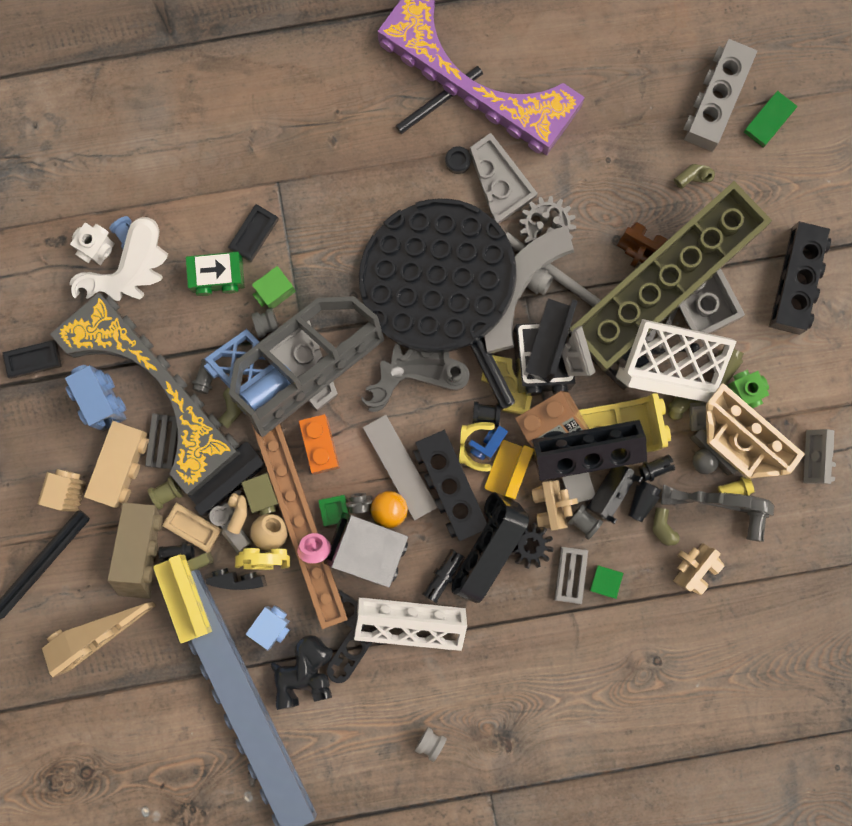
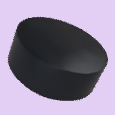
[445,146,471,174]

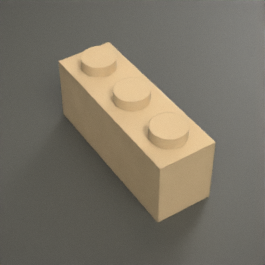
[84,421,149,508]

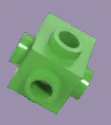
[727,370,769,408]

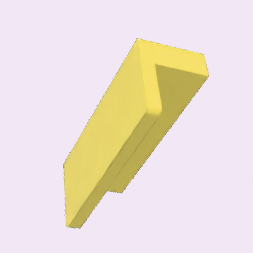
[153,554,212,643]

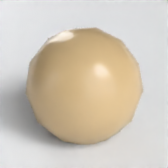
[251,513,288,551]

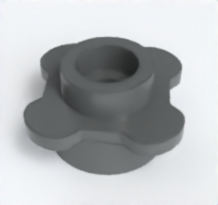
[346,493,373,513]

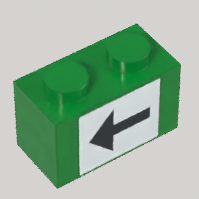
[186,252,245,296]

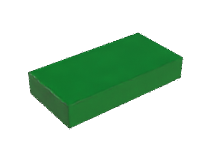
[744,90,798,148]

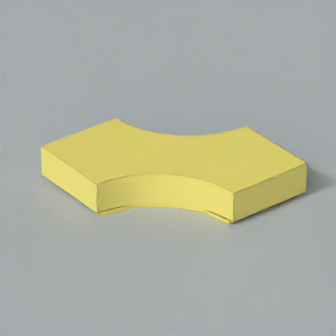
[481,355,532,415]

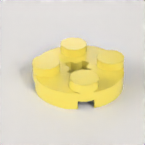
[235,548,290,570]

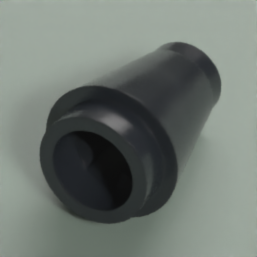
[628,480,661,522]

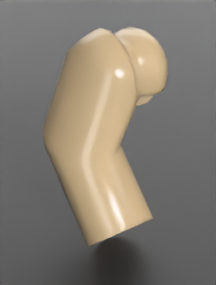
[227,493,247,534]

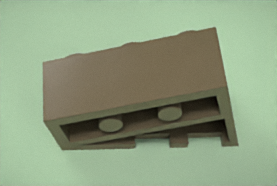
[107,503,163,599]

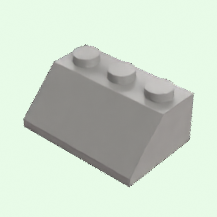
[679,269,745,334]

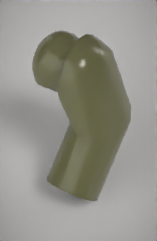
[674,164,715,189]
[218,388,243,428]
[668,397,704,420]
[653,507,680,546]

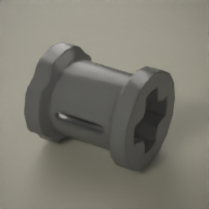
[567,504,603,540]

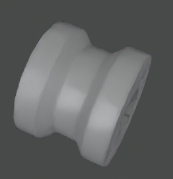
[414,727,447,762]

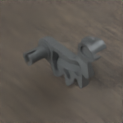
[361,344,470,412]
[661,484,775,542]

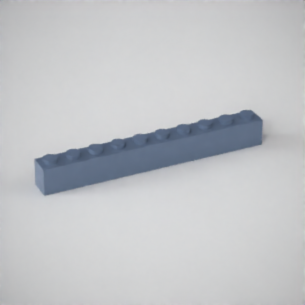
[188,570,317,826]

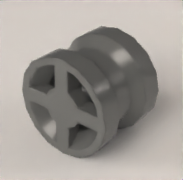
[252,308,279,339]

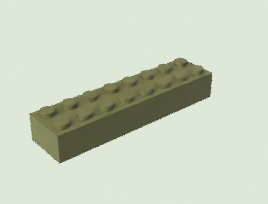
[569,181,772,372]

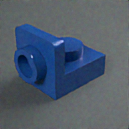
[467,426,508,461]

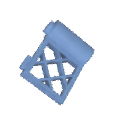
[204,329,291,414]

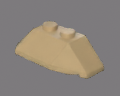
[706,383,805,479]

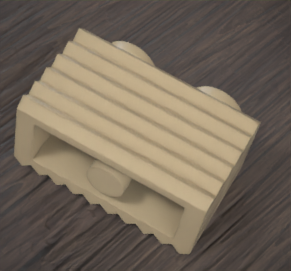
[37,469,87,512]

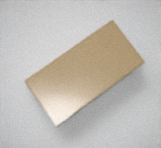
[162,503,223,553]

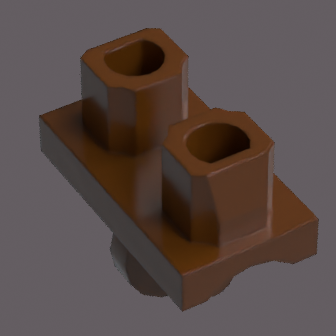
[617,222,668,268]

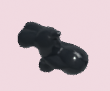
[271,635,333,710]

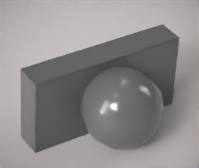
[690,429,737,475]

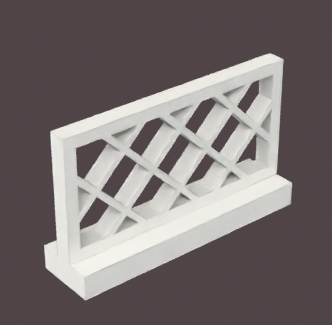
[616,319,737,402]

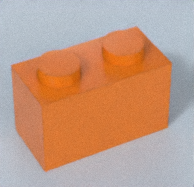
[299,414,340,475]

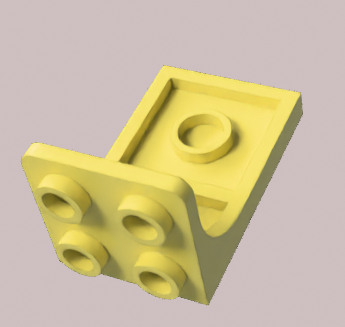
[579,393,671,453]

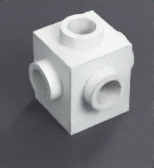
[70,223,115,265]

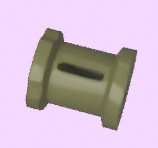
[147,476,183,510]

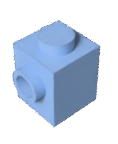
[246,605,290,650]

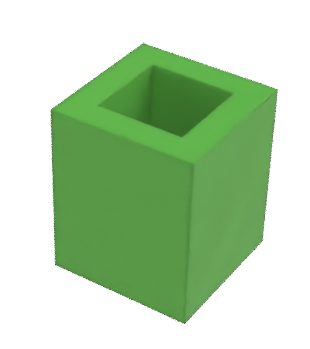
[252,266,296,308]

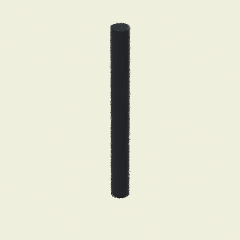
[395,66,483,134]

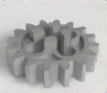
[519,196,576,245]

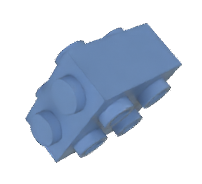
[65,365,127,431]

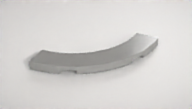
[485,225,574,354]

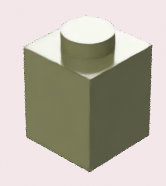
[241,473,279,516]

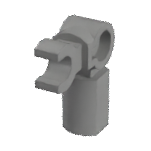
[209,490,252,554]

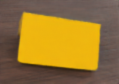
[484,440,534,500]

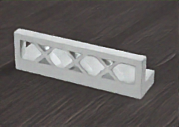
[354,597,467,651]

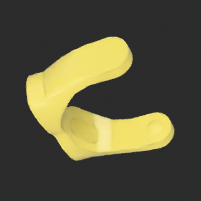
[459,422,495,471]

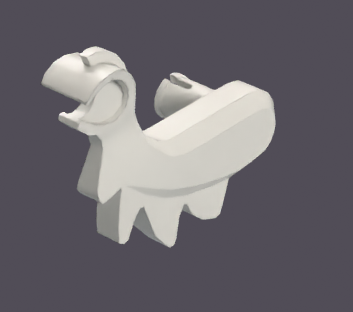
[70,217,168,301]

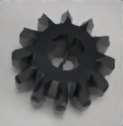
[511,523,554,569]

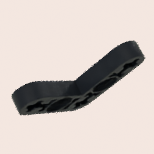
[327,589,377,683]

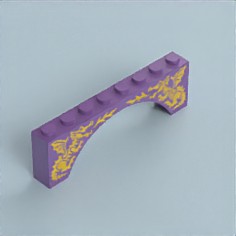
[378,0,585,155]

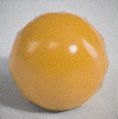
[370,491,408,528]

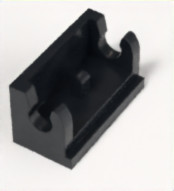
[587,466,643,524]

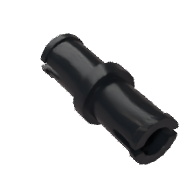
[422,549,465,604]

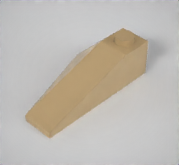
[42,602,155,677]

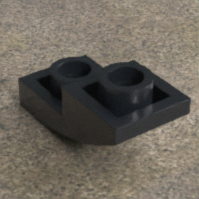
[205,568,267,590]

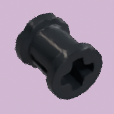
[472,401,501,427]

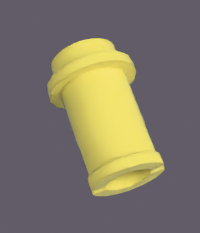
[718,476,755,496]

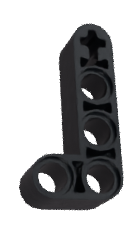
[451,492,529,603]

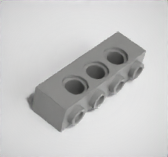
[683,39,758,152]

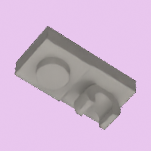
[803,429,836,484]

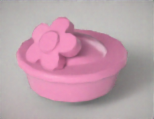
[297,533,331,563]

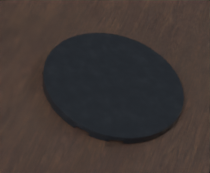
[359,198,517,353]

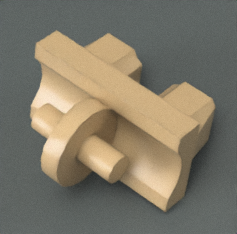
[532,480,578,531]
[673,543,724,595]

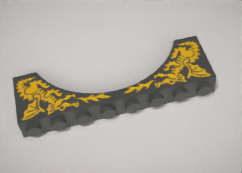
[50,293,241,496]

